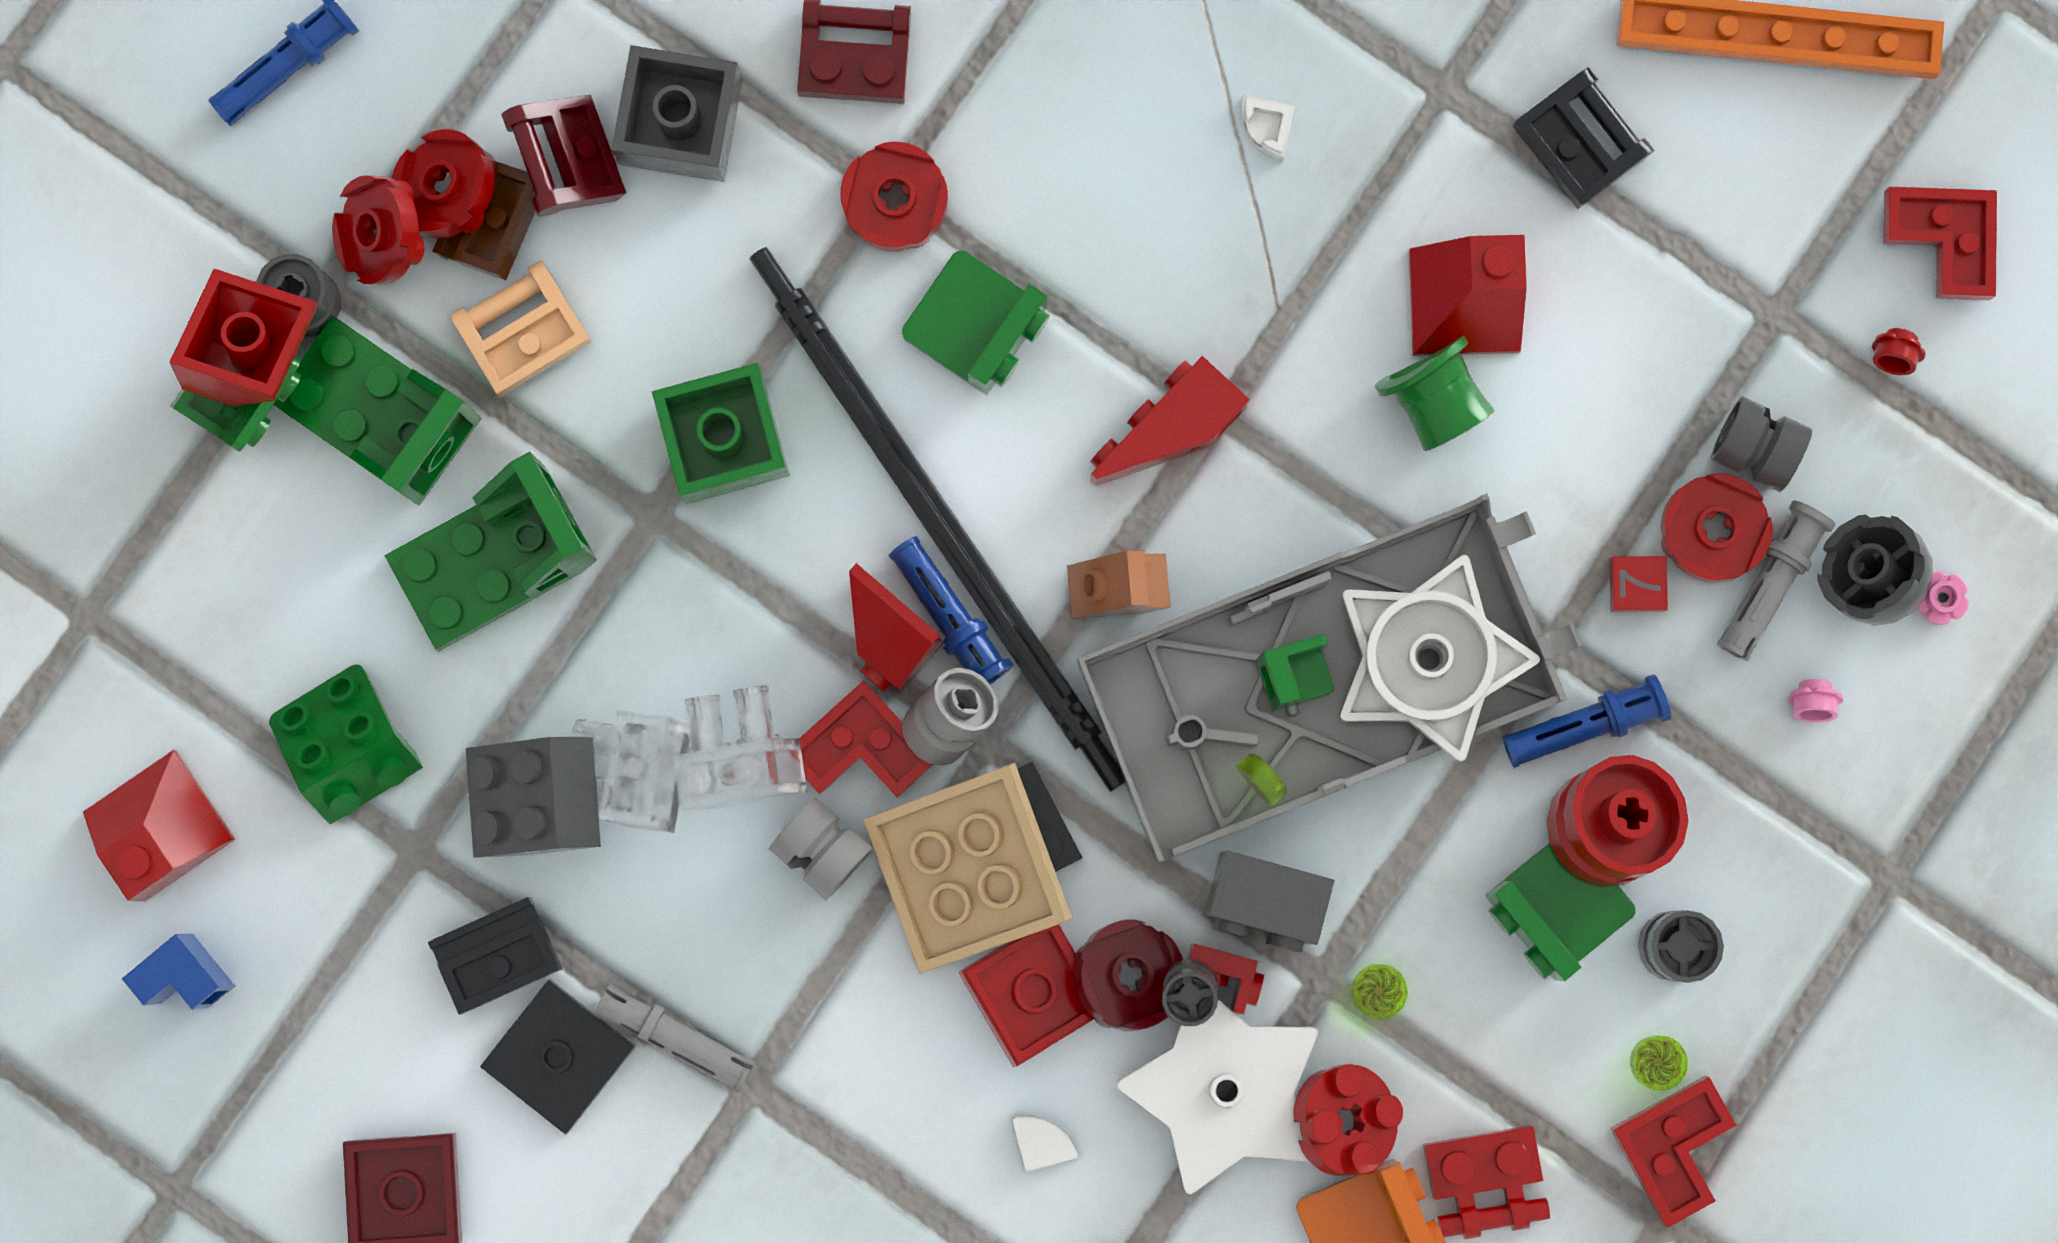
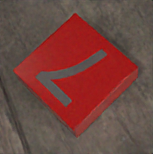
[1609,556,1668,612]

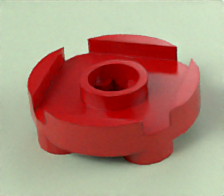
[391,129,496,238]
[840,142,948,252]
[332,175,425,284]
[1660,473,1773,583]
[1293,1064,1403,1176]

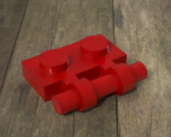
[1423,1125,1550,1240]

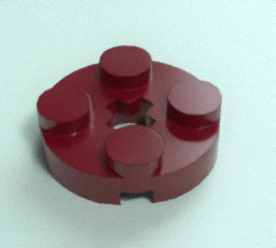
[1074,919,1184,1031]

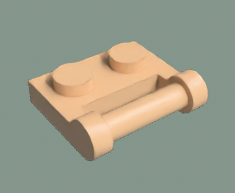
[449,260,592,397]

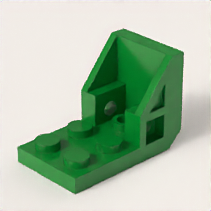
[273,316,482,506]
[384,451,597,651]

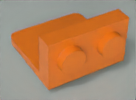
[1296,1159,1446,1243]

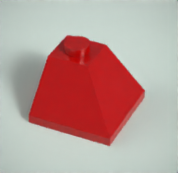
[1409,235,1527,356]
[169,268,318,407]
[849,563,943,693]
[83,750,236,902]

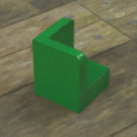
[1255,634,1334,712]

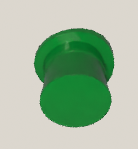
[1375,336,1495,451]

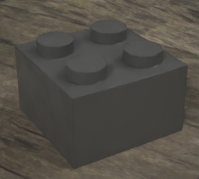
[611,45,743,182]
[466,737,601,858]
[1203,850,1335,953]

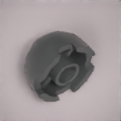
[1817,514,1933,626]

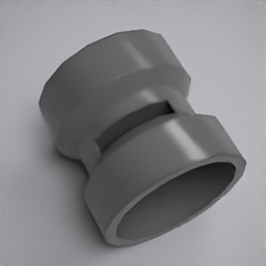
[1162,959,1218,1026]

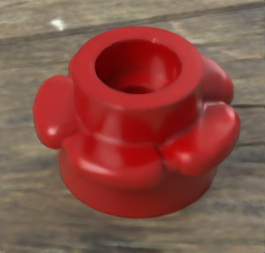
[1872,328,1926,375]

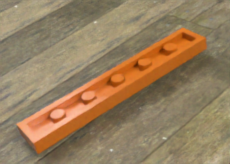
[1616,0,1944,79]

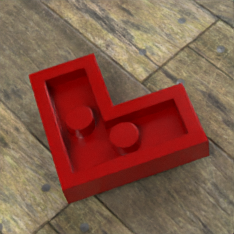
[1883,187,1997,300]
[783,680,934,798]
[1610,1076,1737,1228]

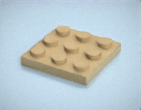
[863,763,1072,974]

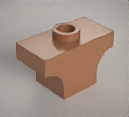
[1067,550,1171,619]

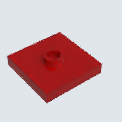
[958,925,1094,1067]

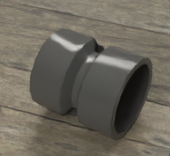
[256,254,341,336]
[1711,396,1813,492]
[1638,910,1724,983]

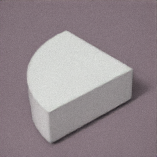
[1241,95,1295,161]
[1012,1116,1079,1172]

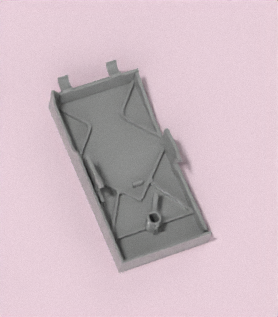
[1077,493,1582,863]

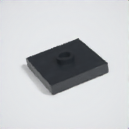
[480,979,636,1135]

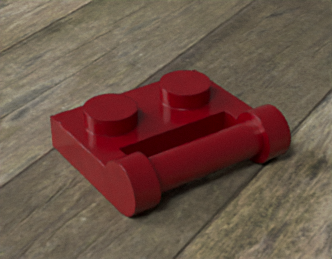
[797,0,911,104]
[501,95,626,217]

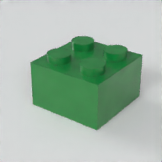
[651,363,790,504]

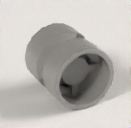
[902,667,999,766]
[769,797,873,900]

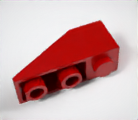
[1090,356,1250,486]

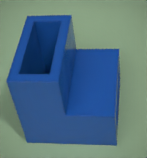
[122,934,235,1010]

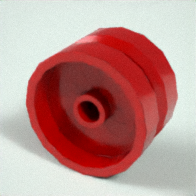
[1546,755,1689,887]

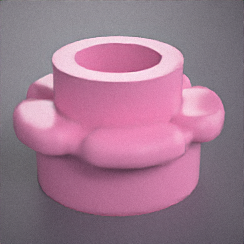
[1917,571,1969,625]
[1788,679,1843,722]

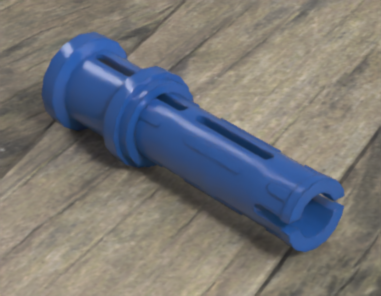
[208,0,359,126]
[889,536,1014,685]
[1502,674,1671,768]

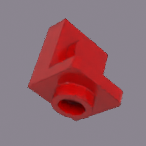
[1187,943,1264,1015]

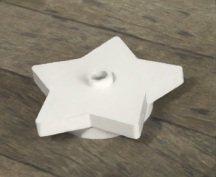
[1340,555,1540,762]
[1116,984,1318,1194]

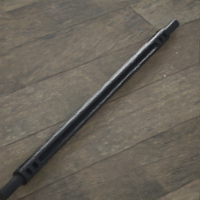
[749,247,1125,792]

